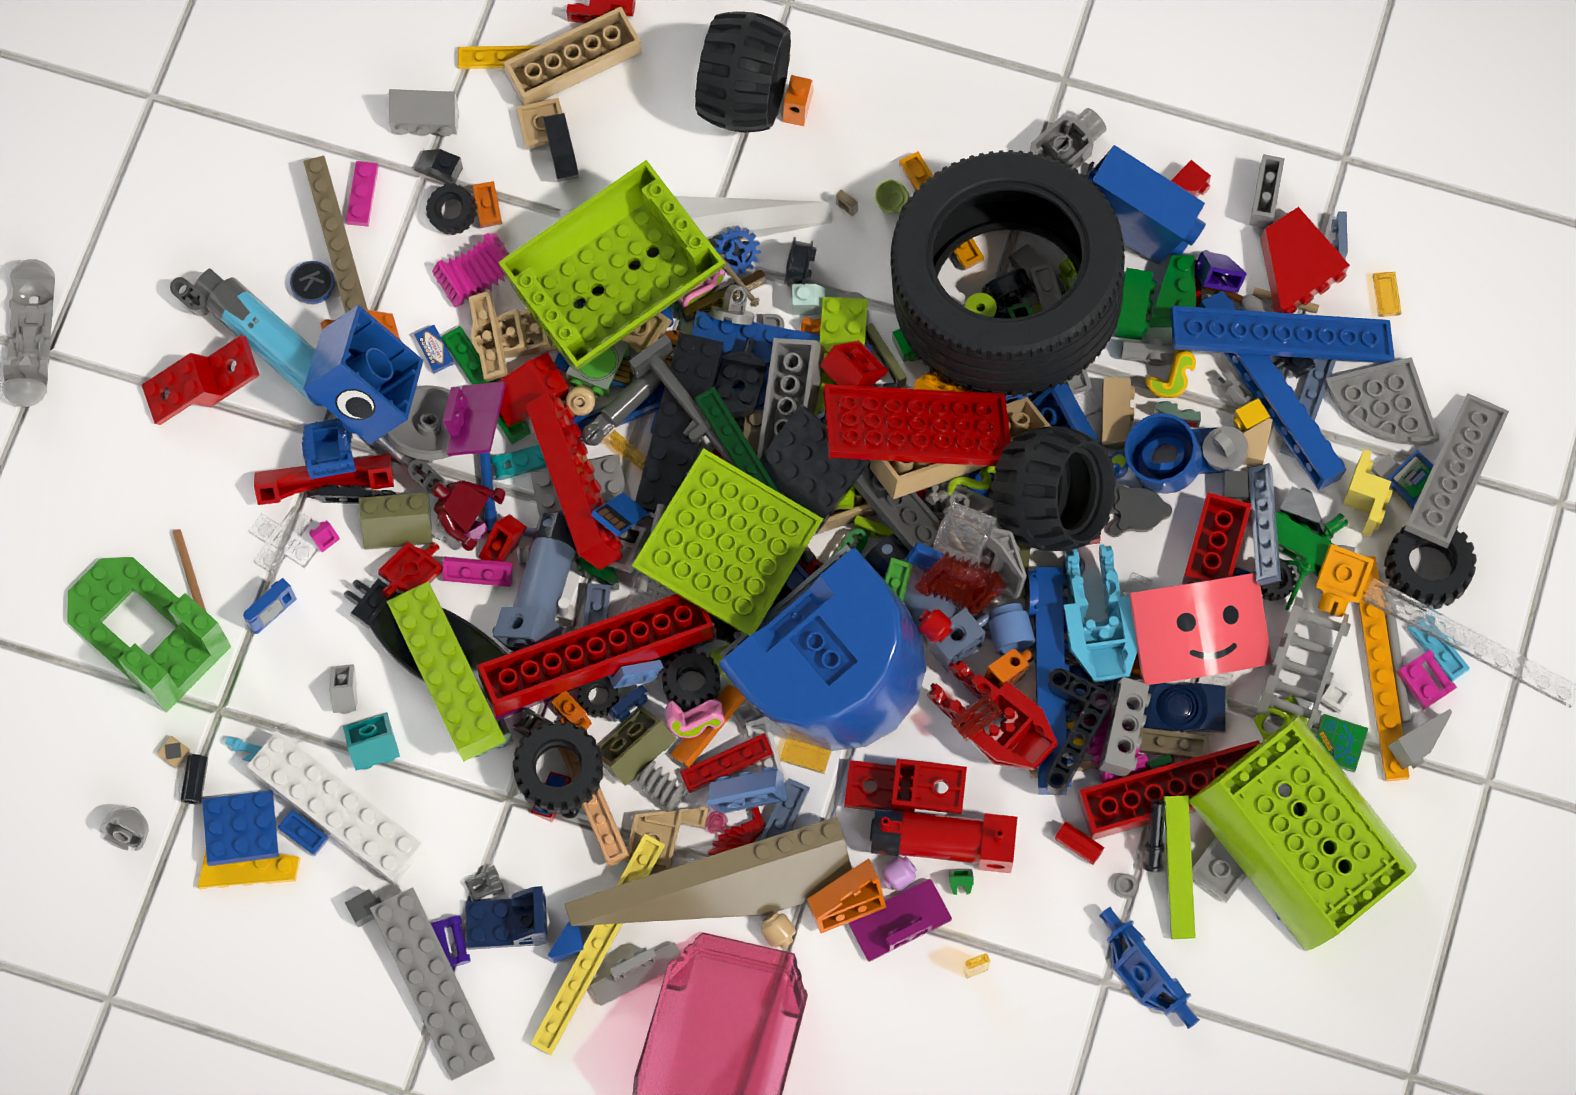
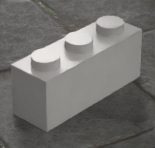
[1249,154,1285,228]

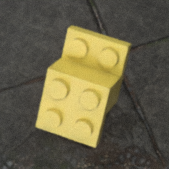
[1343,449,1393,537]

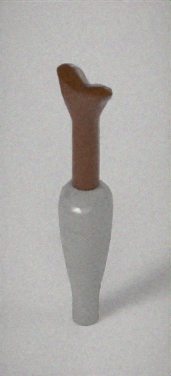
[1203,286,1274,312]

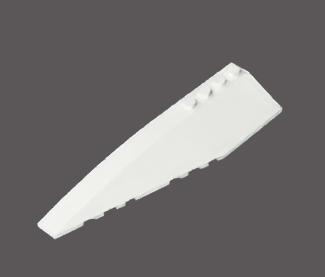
[559,196,832,257]

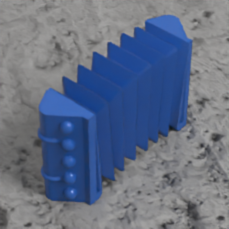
[301,418,356,479]

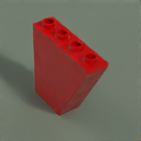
[1260,206,1350,313]

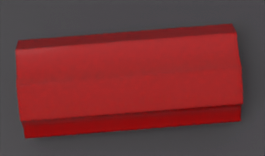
[1054,821,1105,865]

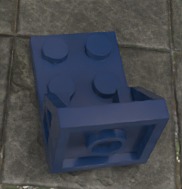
[466,886,548,950]

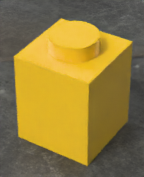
[1232,398,1270,433]

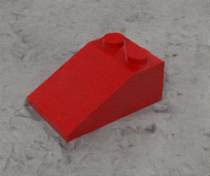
[498,352,569,427]

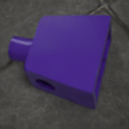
[1195,250,1247,293]

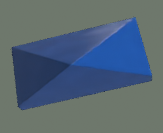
[547,922,584,964]

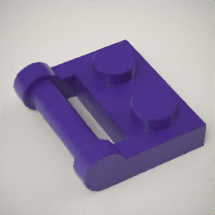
[431,915,471,967]

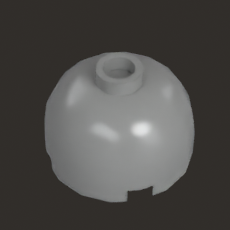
[99,807,149,851]

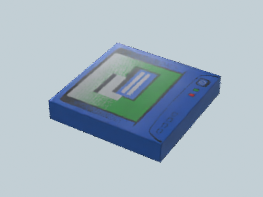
[1386,449,1434,509]

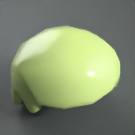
[874,179,910,214]

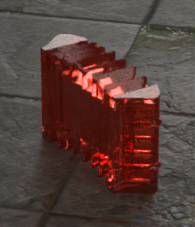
[915,552,1006,614]

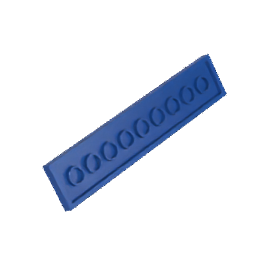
[1170,306,1395,363]

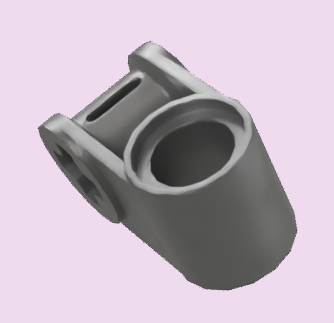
[512,707,554,737]

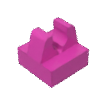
[309,520,340,553]

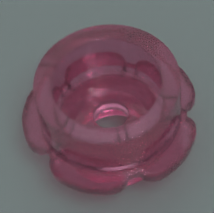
[705,811,728,834]

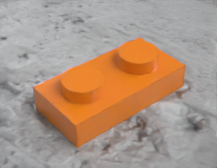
[472,181,503,228]

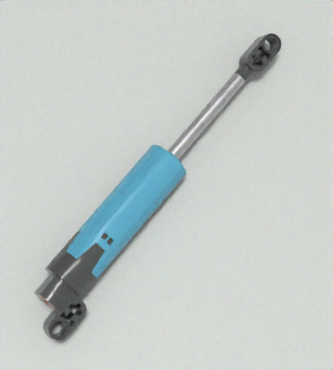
[170,268,448,498]

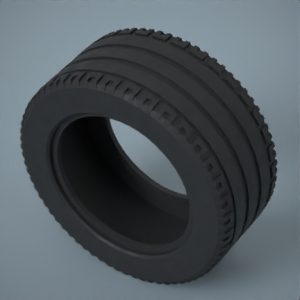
[890,150,1125,397]

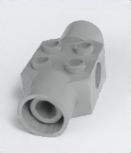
[1030,108,1107,169]

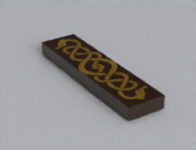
[683,270,766,323]

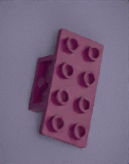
[443,382,506,456]
[848,879,952,962]

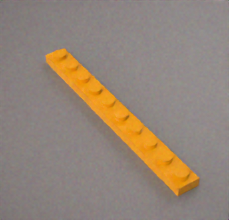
[1358,556,1410,782]

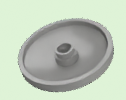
[385,385,451,460]

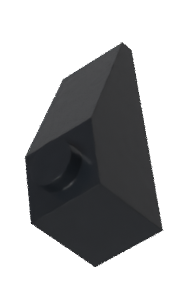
[543,113,579,182]

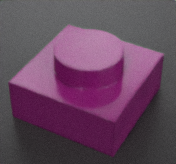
[464,517,489,540]

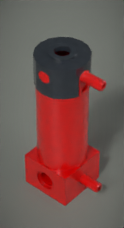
[869,807,1018,874]

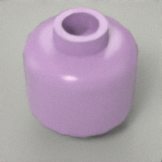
[881,856,917,891]

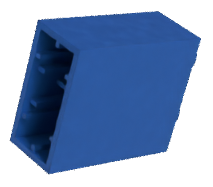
[1086,145,1206,265]

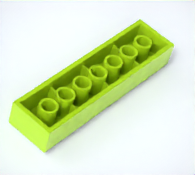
[387,581,506,762]

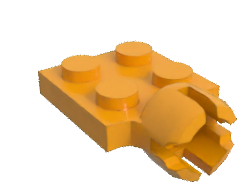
[1314,544,1374,617]

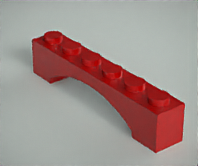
[254,454,394,505]

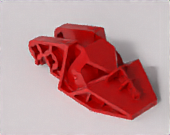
[927,660,1058,770]

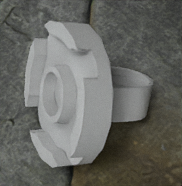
[710,284,755,325]
[1202,426,1248,471]

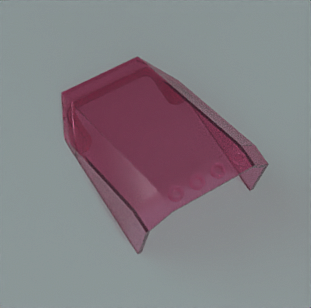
[632,932,808,1095]

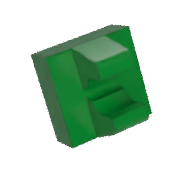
[949,869,974,895]

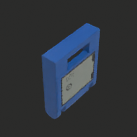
[243,578,297,634]

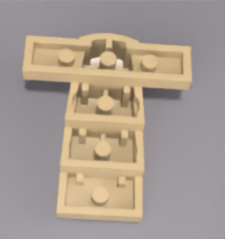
[468,291,556,382]

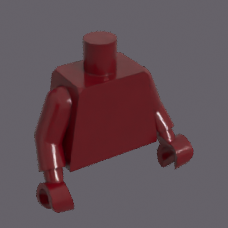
[431,480,506,551]

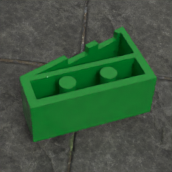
[1149,255,1196,328]

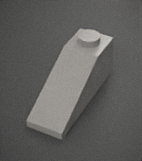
[1388,709,1453,770]

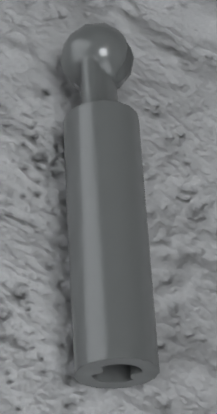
[582,366,670,446]

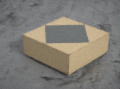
[157,735,191,769]

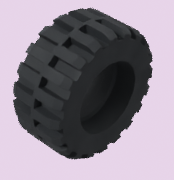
[1384,525,1477,610]
[513,720,603,814]

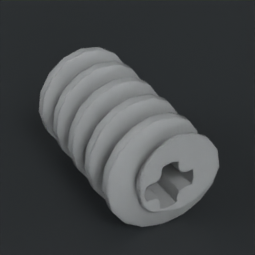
[637,761,688,811]

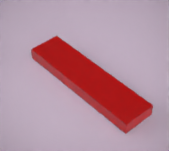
[680,733,774,793]

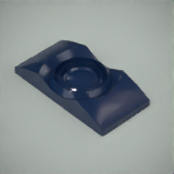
[1132,683,1226,733]

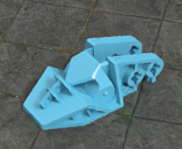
[1064,544,1138,682]

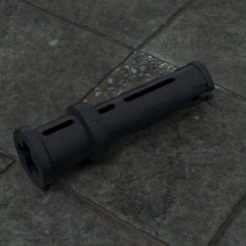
[1143,799,1166,872]

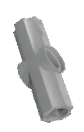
[1121,338,1191,366]

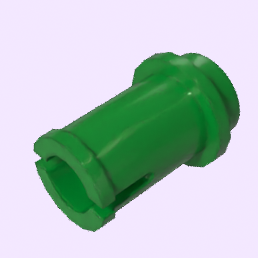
[1319,513,1348,539]

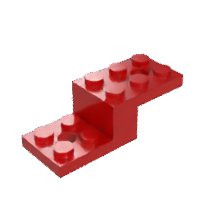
[141,335,260,425]
[844,758,967,814]

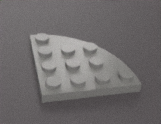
[1325,357,1440,445]

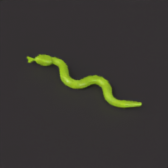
[948,466,996,496]

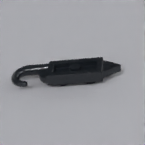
[306,485,398,504]

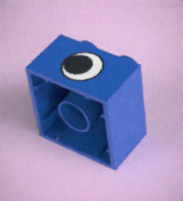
[303,305,424,444]

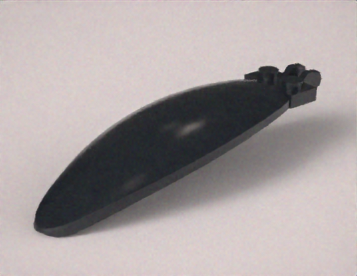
[343,578,508,704]

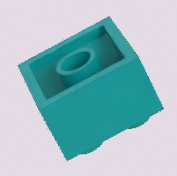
[343,712,400,771]

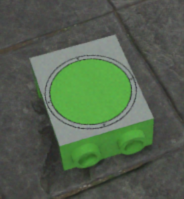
[566,340,631,398]

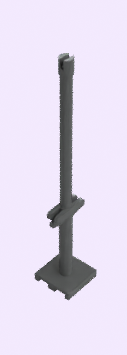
[629,334,816,565]

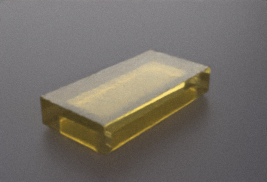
[1372,271,1402,317]
[609,429,646,471]
[780,738,831,775]
[963,953,990,979]

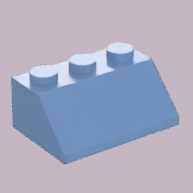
[707,767,787,815]

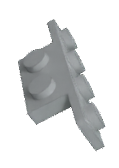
[591,942,685,1006]

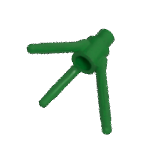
[1282,556,1319,611]

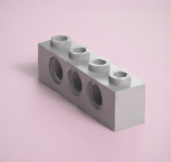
[1099,677,1151,777]

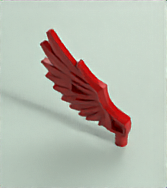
[707,807,765,855]

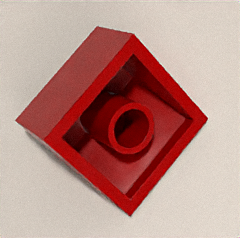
[820,340,888,387]

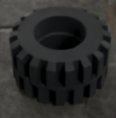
[662,649,721,712]

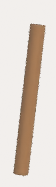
[172,529,206,611]

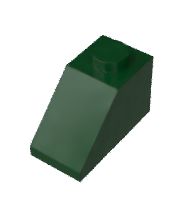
[575,552,620,591]

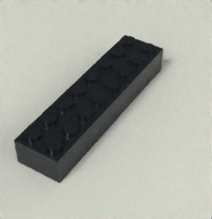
[635,332,725,513]

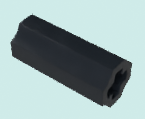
[180,754,209,805]

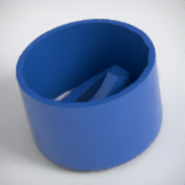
[1125,413,1202,494]

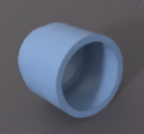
[987,603,1036,655]

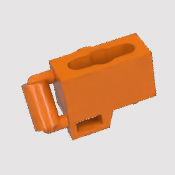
[551,691,592,730]

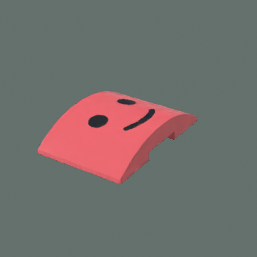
[1129,573,1272,685]

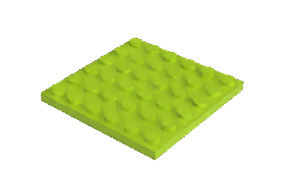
[632,448,823,637]

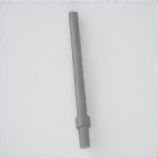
[1383,587,1411,723]

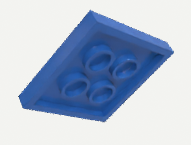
[202,790,279,866]

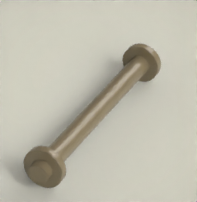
[719,254,760,307]

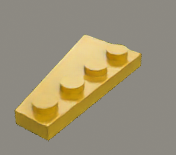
[197,851,301,890]

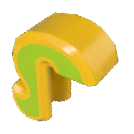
[1145,350,1196,398]

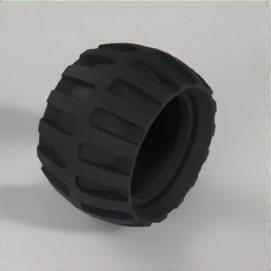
[695,11,791,133]
[992,426,1116,551]

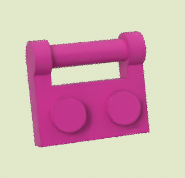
[1397,649,1458,710]

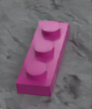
[346,161,379,227]
[443,556,513,587]

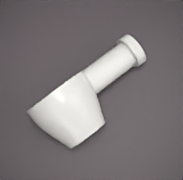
[554,598,575,628]

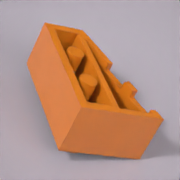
[807,858,886,934]

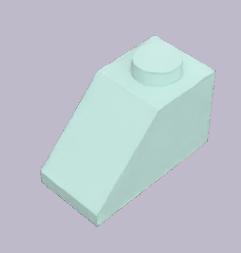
[792,284,837,315]

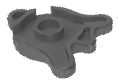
[1109,482,1172,538]

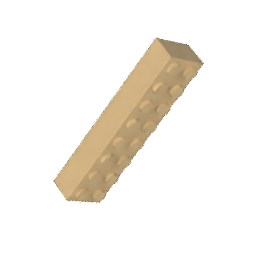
[870,397,1050,499]

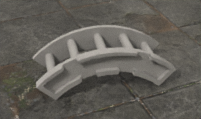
[1257,596,1351,729]

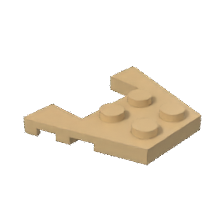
[625,806,709,875]

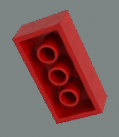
[1181,492,1252,584]

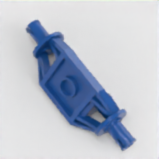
[1099,907,1200,1029]

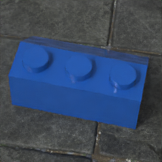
[1032,384,1099,442]

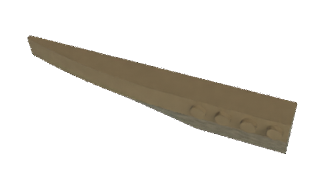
[564,817,852,927]

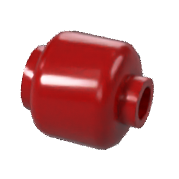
[918,609,953,643]

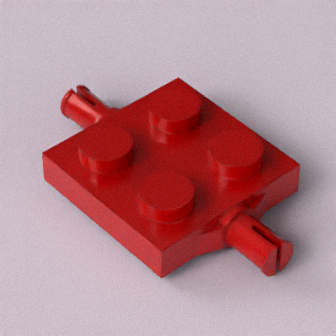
[378,542,443,598]

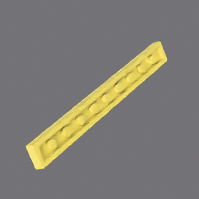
[530,834,665,1056]

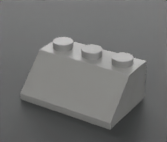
[388,89,459,136]

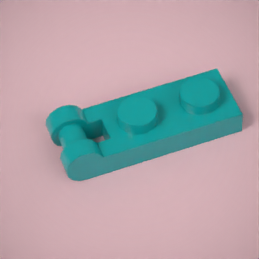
[491,444,547,481]

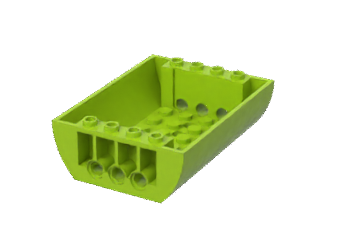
[498,159,725,371]
[1189,714,1417,951]

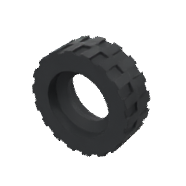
[426,183,478,235]

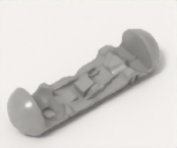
[2,259,55,407]

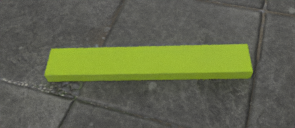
[1164,795,1196,940]

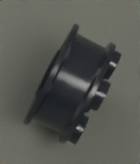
[784,237,817,285]
[981,268,1034,312]

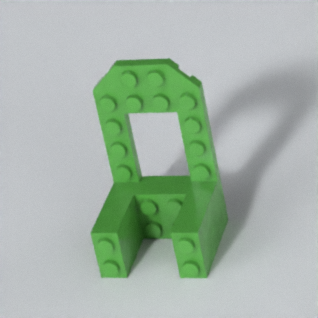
[67,557,232,713]

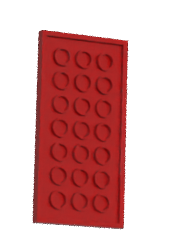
[823,384,1011,466]

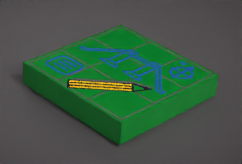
[1316,714,1369,773]

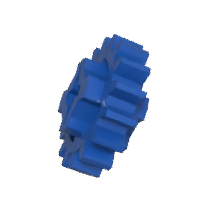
[714,225,761,275]

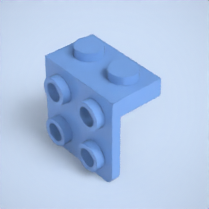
[608,660,664,688]

